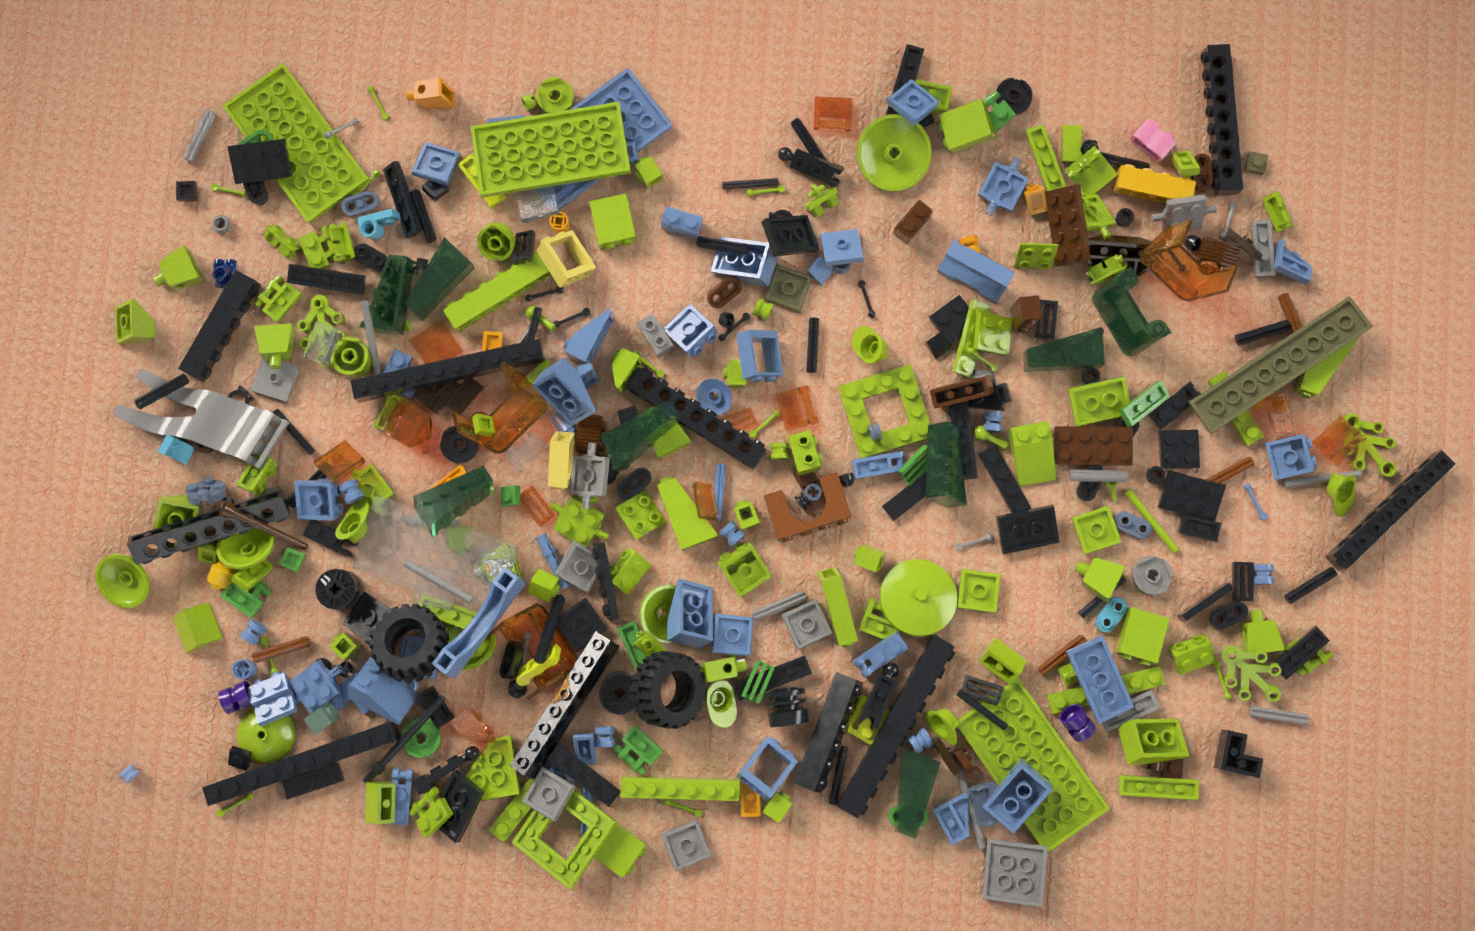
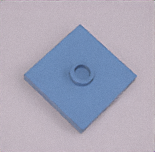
[886,79,939,126]
[411,142,461,186]
[820,229,864,266]
[711,614,753,656]

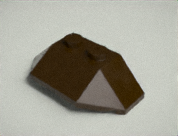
[1086,235,1163,278]

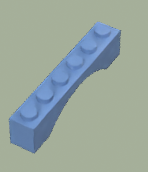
[432,567,526,679]

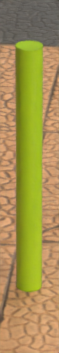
[1124,489,1179,554]

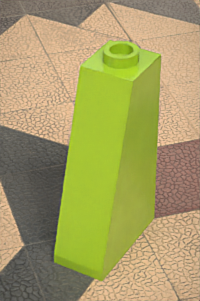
[1294,337,1358,399]
[657,477,718,551]
[817,567,858,647]

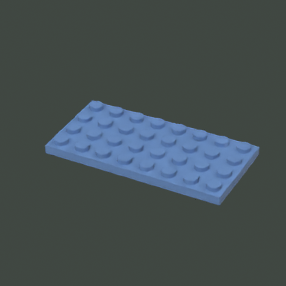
[534,68,673,214]

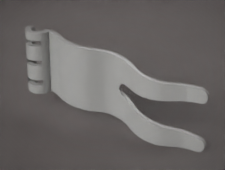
[113,370,289,470]

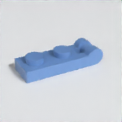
[852,451,905,480]
[852,631,909,678]
[390,768,414,825]

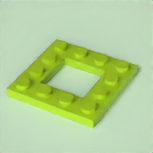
[838,364,934,459]
[512,789,618,890]

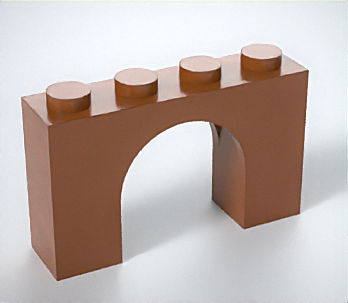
[764,472,851,543]

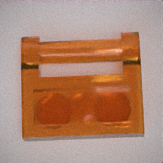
[813,96,852,132]
[776,386,819,432]
[1312,415,1367,466]

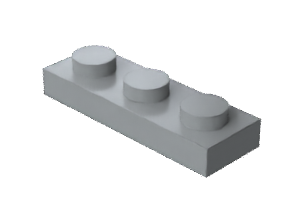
[1250,220,1275,278]
[1102,690,1160,732]

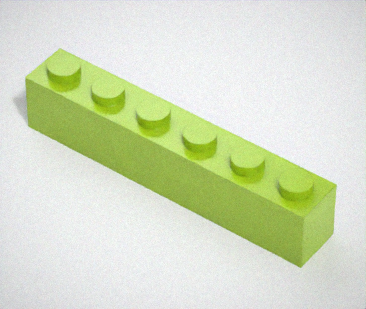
[443,251,552,333]
[620,776,740,801]

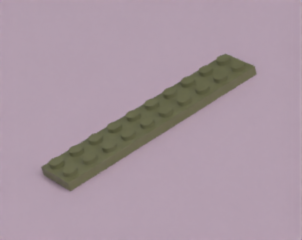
[1188,296,1373,435]

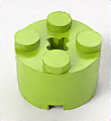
[330,337,372,379]

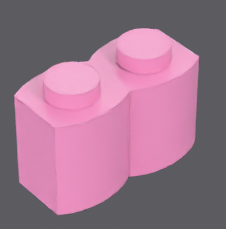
[1130,119,1176,163]

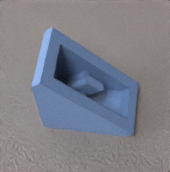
[573,733,596,764]

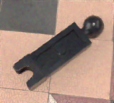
[778,147,845,187]
[857,662,899,731]
[412,746,480,795]

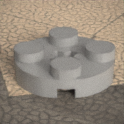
[1132,556,1173,595]

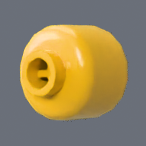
[207,561,236,591]

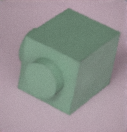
[304,702,340,735]

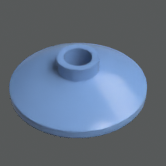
[696,378,733,415]

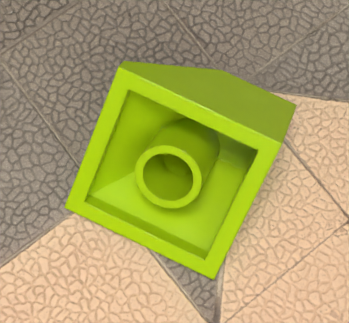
[115,299,157,344]
[611,348,642,395]
[153,495,202,537]

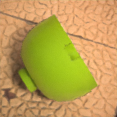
[476,222,516,261]

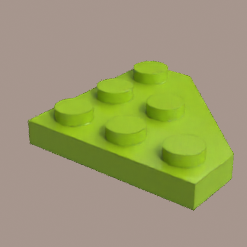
[466,735,521,801]

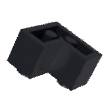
[1214,729,1263,778]

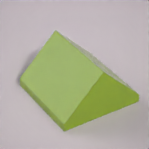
[173,602,223,653]

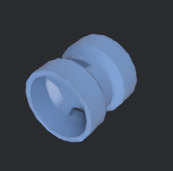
[983,411,1003,433]
[338,479,365,505]
[719,521,745,548]
[1254,564,1274,585]
[240,619,267,646]
[232,660,257,679]
[595,726,615,747]
[907,728,934,755]

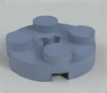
[185,477,227,505]

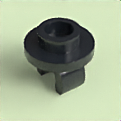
[412,257,432,277]

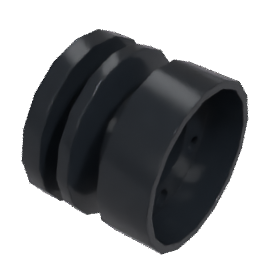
[315,569,364,611]
[599,671,634,715]
[765,687,810,727]

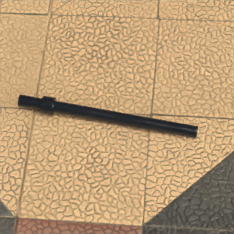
[363,695,446,783]

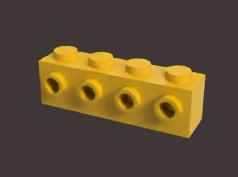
[1113,164,1196,204]

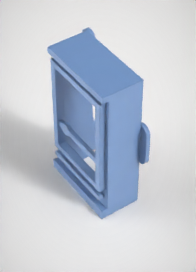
[937,239,1015,304]

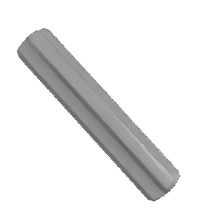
[183,110,215,163]
[1069,470,1128,482]
[752,591,807,621]
[1249,706,1309,725]

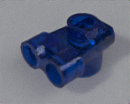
[212,259,237,288]

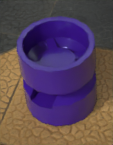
[218,681,252,714]
[1059,704,1096,742]

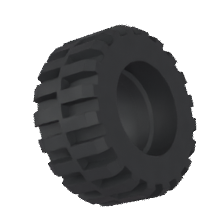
[369,604,449,683]
[630,651,707,729]

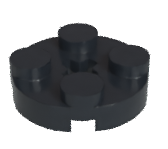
[996,78,1032,116]
[440,425,479,464]

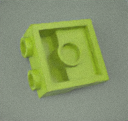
[717,542,772,597]

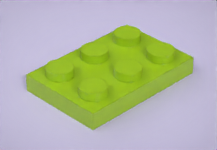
[1068,376,1130,426]

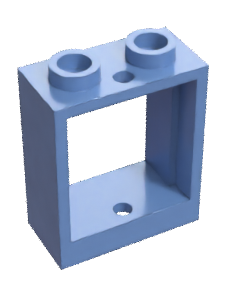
[736,330,783,383]
[736,736,798,801]

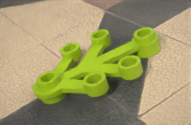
[297,295,348,368]
[1340,413,1396,477]
[1221,645,1281,702]

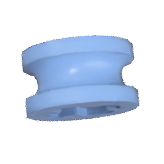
[119,764,140,784]

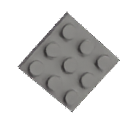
[982,838,1048,907]

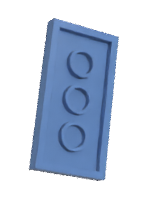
[1066,635,1134,724]

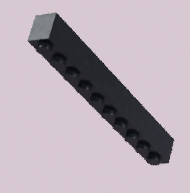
[350,339,546,403]
[836,635,955,818]
[202,721,401,806]

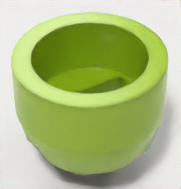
[521,95,537,111]

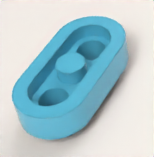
[1095,597,1127,632]

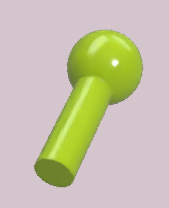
[525,305,556,331]
[974,425,1008,450]

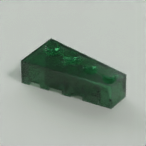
[404,237,475,321]
[359,254,414,335]
[1023,327,1105,372]
[600,402,680,471]
[926,421,967,508]
[413,466,493,538]
[894,749,941,839]

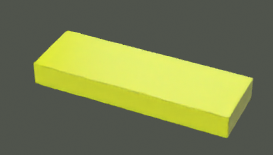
[457,153,506,209]

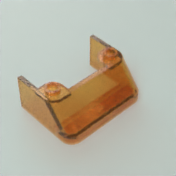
[1140,220,1238,301]
[451,362,548,454]
[487,603,578,700]

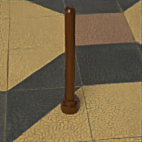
[219,501,308,550]

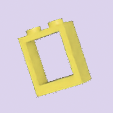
[536,230,596,288]
[548,431,575,490]

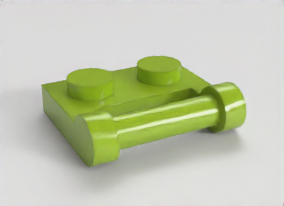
[858,597,900,640]

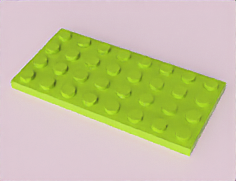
[222,63,369,224]
[471,102,631,198]
[957,677,1110,853]

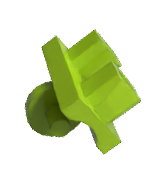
[803,184,840,218]

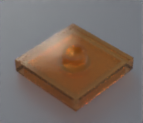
[409,319,463,364]
[313,440,365,484]

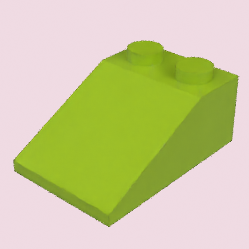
[1007,421,1056,487]
[1118,719,1189,765]

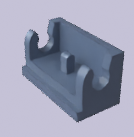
[968,782,999,827]

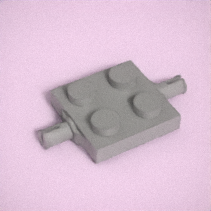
[1151,195,1217,234]
[569,443,610,509]

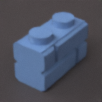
[661,206,703,239]

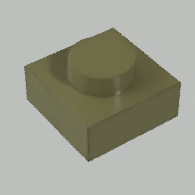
[1245,151,1268,175]

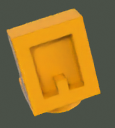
[1023,184,1047,216]

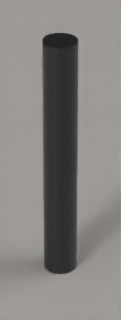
[722,178,779,189]
[526,307,542,341]
[273,409,316,455]
[1078,576,1126,618]
[956,689,1008,731]
[828,746,848,805]

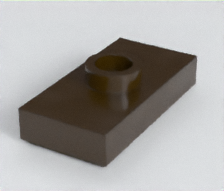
[1226,228,1263,260]
[444,378,484,417]
[932,737,961,775]

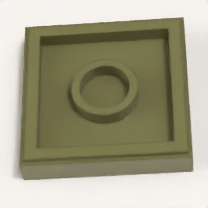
[764,264,813,313]

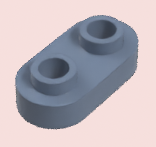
[341,191,379,216]
[1114,511,1152,539]

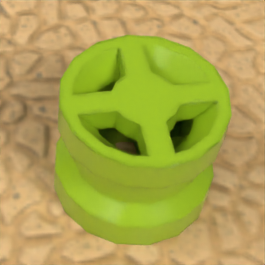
[752,298,774,321]
[770,442,789,460]

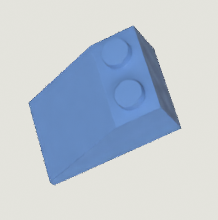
[710,237,778,287]
[564,309,615,365]
[532,358,596,426]
[667,579,713,648]
[347,657,418,725]
[983,758,1053,834]

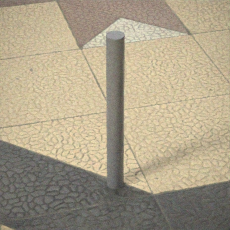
[360,301,381,375]
[1283,470,1362,488]
[403,559,474,604]
[957,770,986,849]

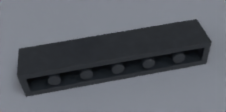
[178,270,261,382]
[794,672,863,793]

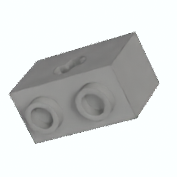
[637,313,674,359]

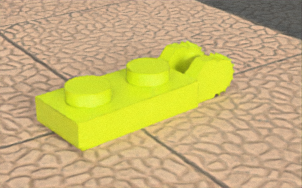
[516,644,561,686]

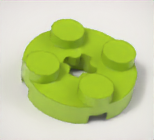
[536,77,574,114]

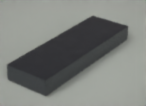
[881,471,938,521]
[1177,582,1233,621]
[1273,626,1330,680]
[282,762,345,800]

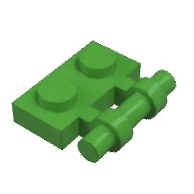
[984,90,1016,133]
[220,582,272,618]
[612,725,663,776]

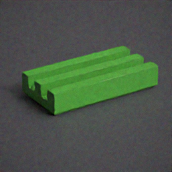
[898,445,936,486]
[741,660,775,703]

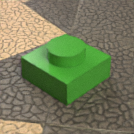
[501,485,521,507]
[279,547,306,572]

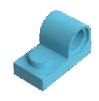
[357,209,401,241]
[158,435,195,465]

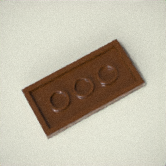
[1045,184,1091,267]
[1054,426,1133,466]

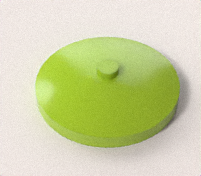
[856,114,932,191]
[879,559,957,637]

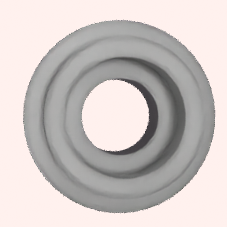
[212,215,232,234]

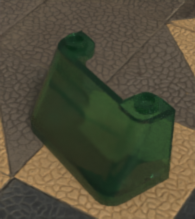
[1092,267,1171,357]

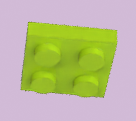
[973,311,1012,356]
[1071,506,1121,554]
[957,569,1001,613]

